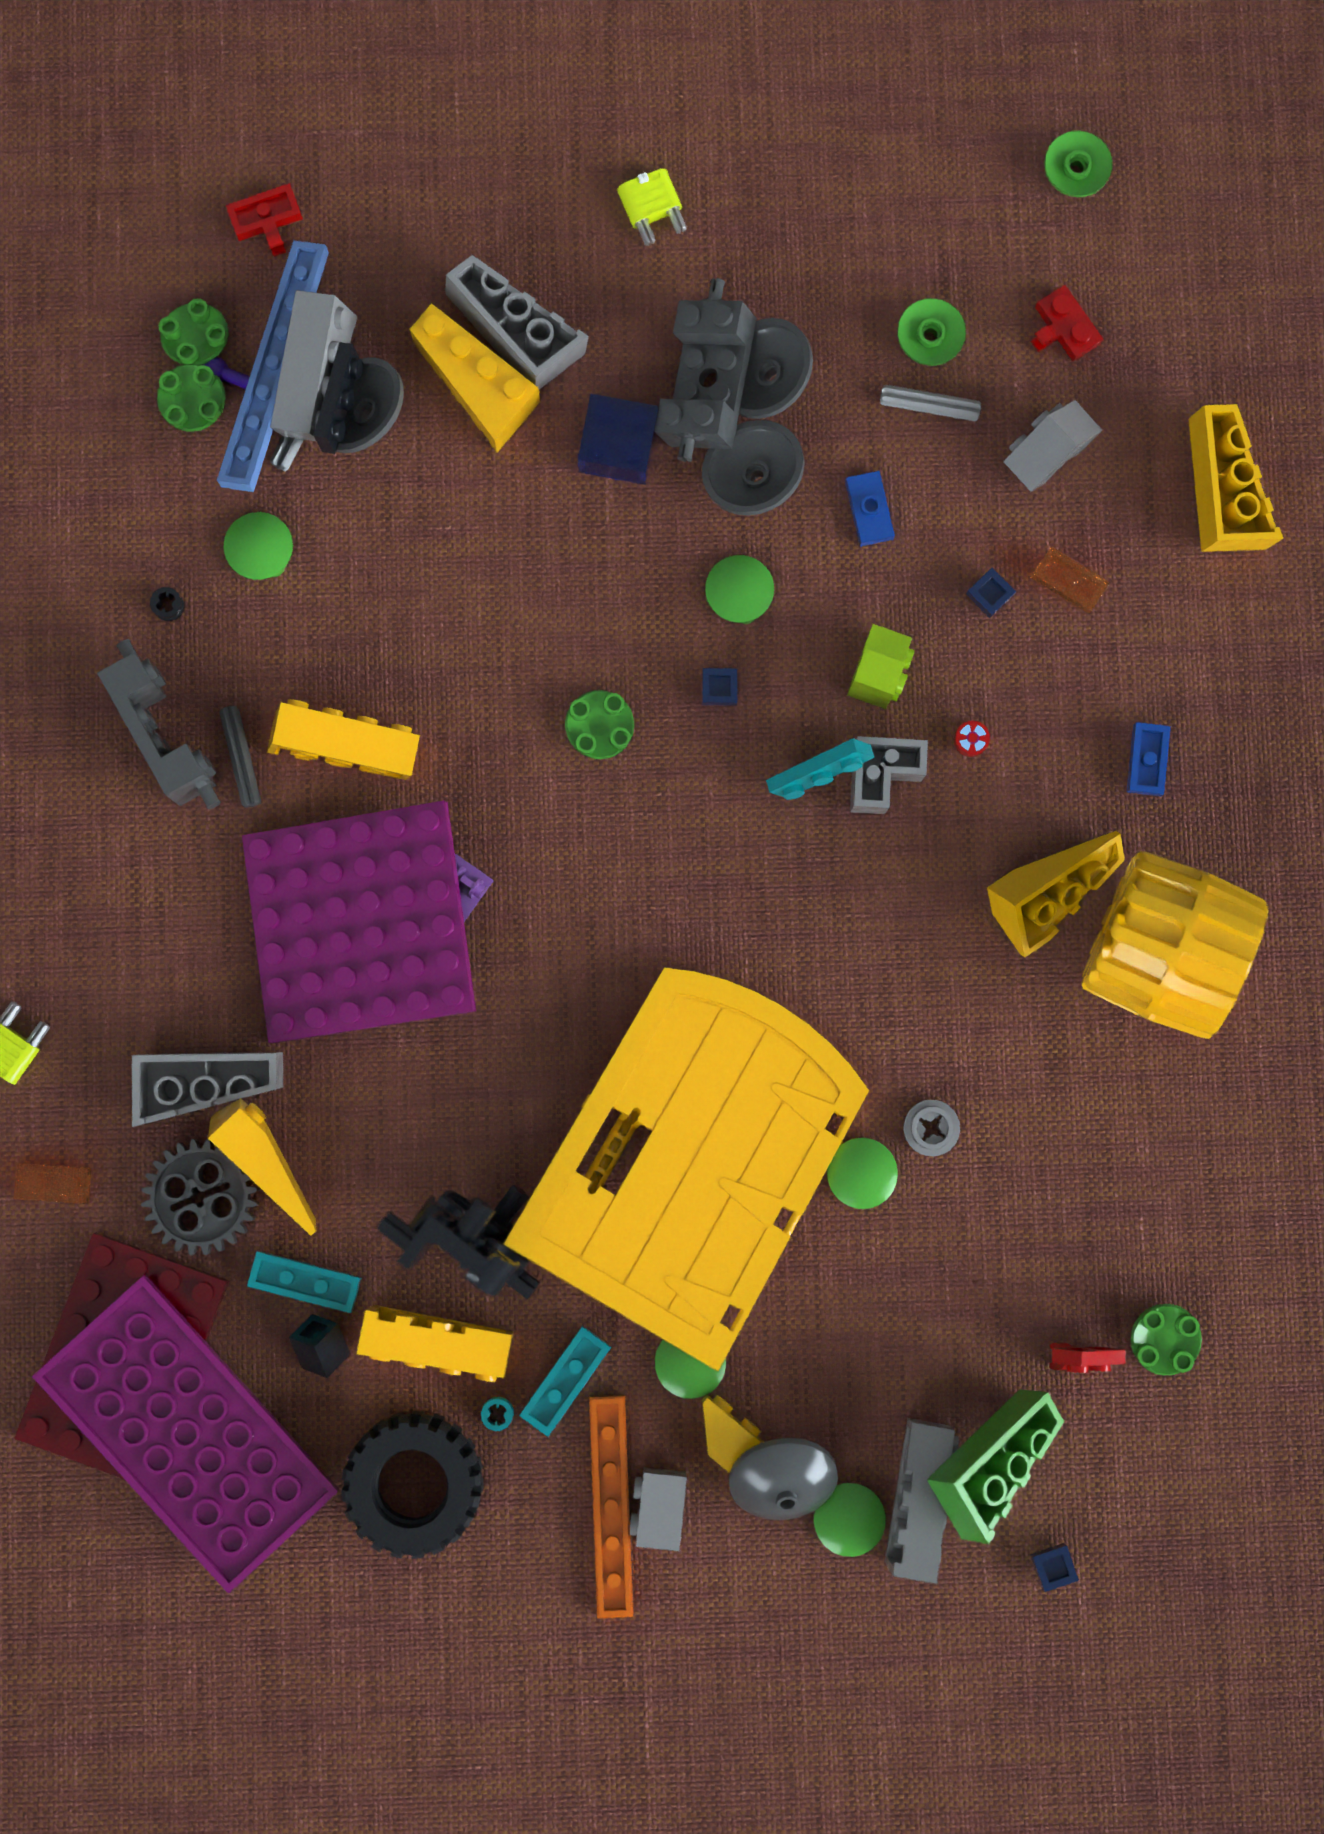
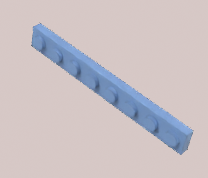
[217,240,329,492]

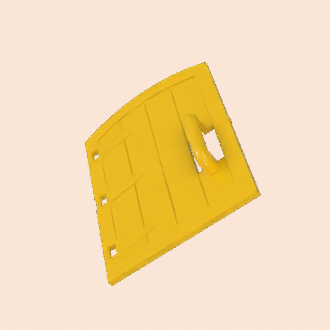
[503,967,869,1371]

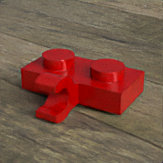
[225,183,303,257]
[1031,285,1104,362]
[1049,1342,1126,1373]

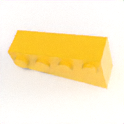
[410,303,540,453]
[1188,404,1283,552]
[267,699,420,780]
[357,1305,514,1382]

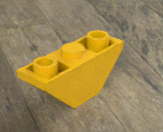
[702,1395,764,1473]

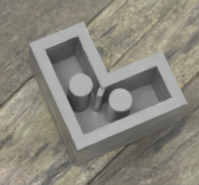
[1003,400,1102,492]
[850,736,928,814]

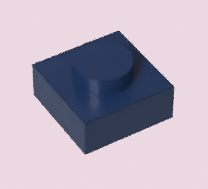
[966,568,1016,618]
[702,668,737,706]
[1030,1543,1079,1592]

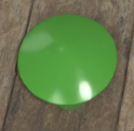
[159,299,228,366]
[157,364,225,432]
[224,512,293,580]
[705,555,774,624]
[565,690,634,759]
[827,1138,898,1209]
[1131,1304,1202,1376]
[655,1340,726,1399]
[814,1483,886,1557]

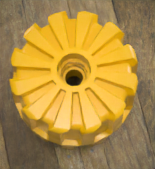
[1081,851,1268,1039]

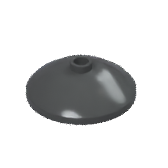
[716,318,813,419]
[336,357,404,453]
[702,420,805,515]
[729,1438,838,1520]

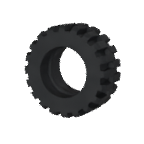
[341,1411,484,1559]

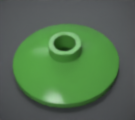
[1044,131,1112,197]
[897,298,966,366]

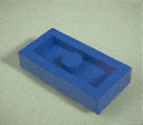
[845,471,895,547]
[1126,722,1171,797]

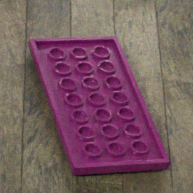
[32,1275,339,1594]

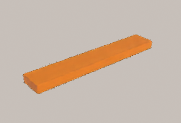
[589,1395,633,1618]

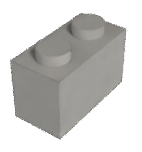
[629,1467,687,1551]

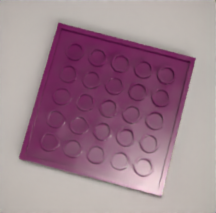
[242,801,476,1044]

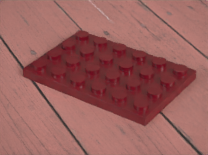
[14,1232,229,1479]

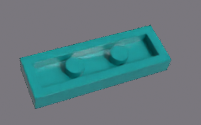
[766,738,875,800]
[247,1251,362,1313]
[519,1325,611,1437]

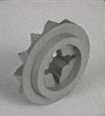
[903,1100,960,1156]

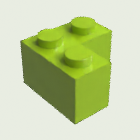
[847,624,915,709]

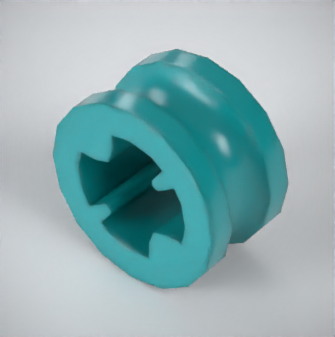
[481,1396,514,1431]

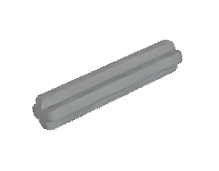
[880,385,981,421]

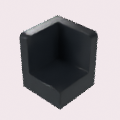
[289,1314,350,1378]

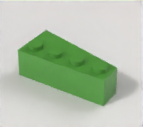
[927,1389,1064,1544]

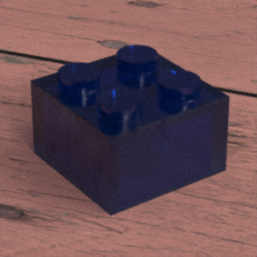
[578,394,659,485]

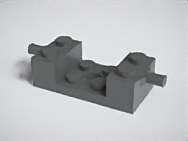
[654,278,757,462]
[97,639,221,809]

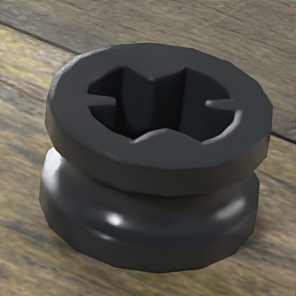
[150,587,185,621]

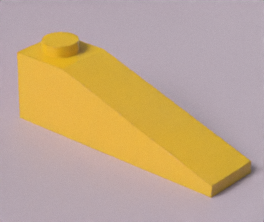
[987,831,1125,957]
[208,1098,316,1236]

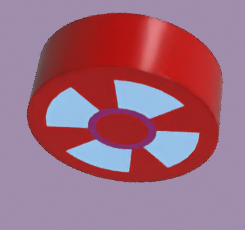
[954,721,990,757]

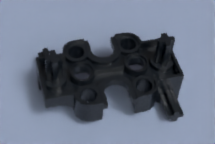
[377,1185,540,1299]

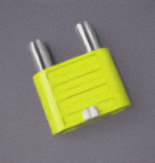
[617,169,687,246]
[0,1001,50,1085]

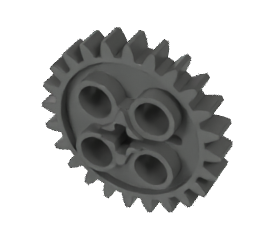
[141,1139,260,1255]

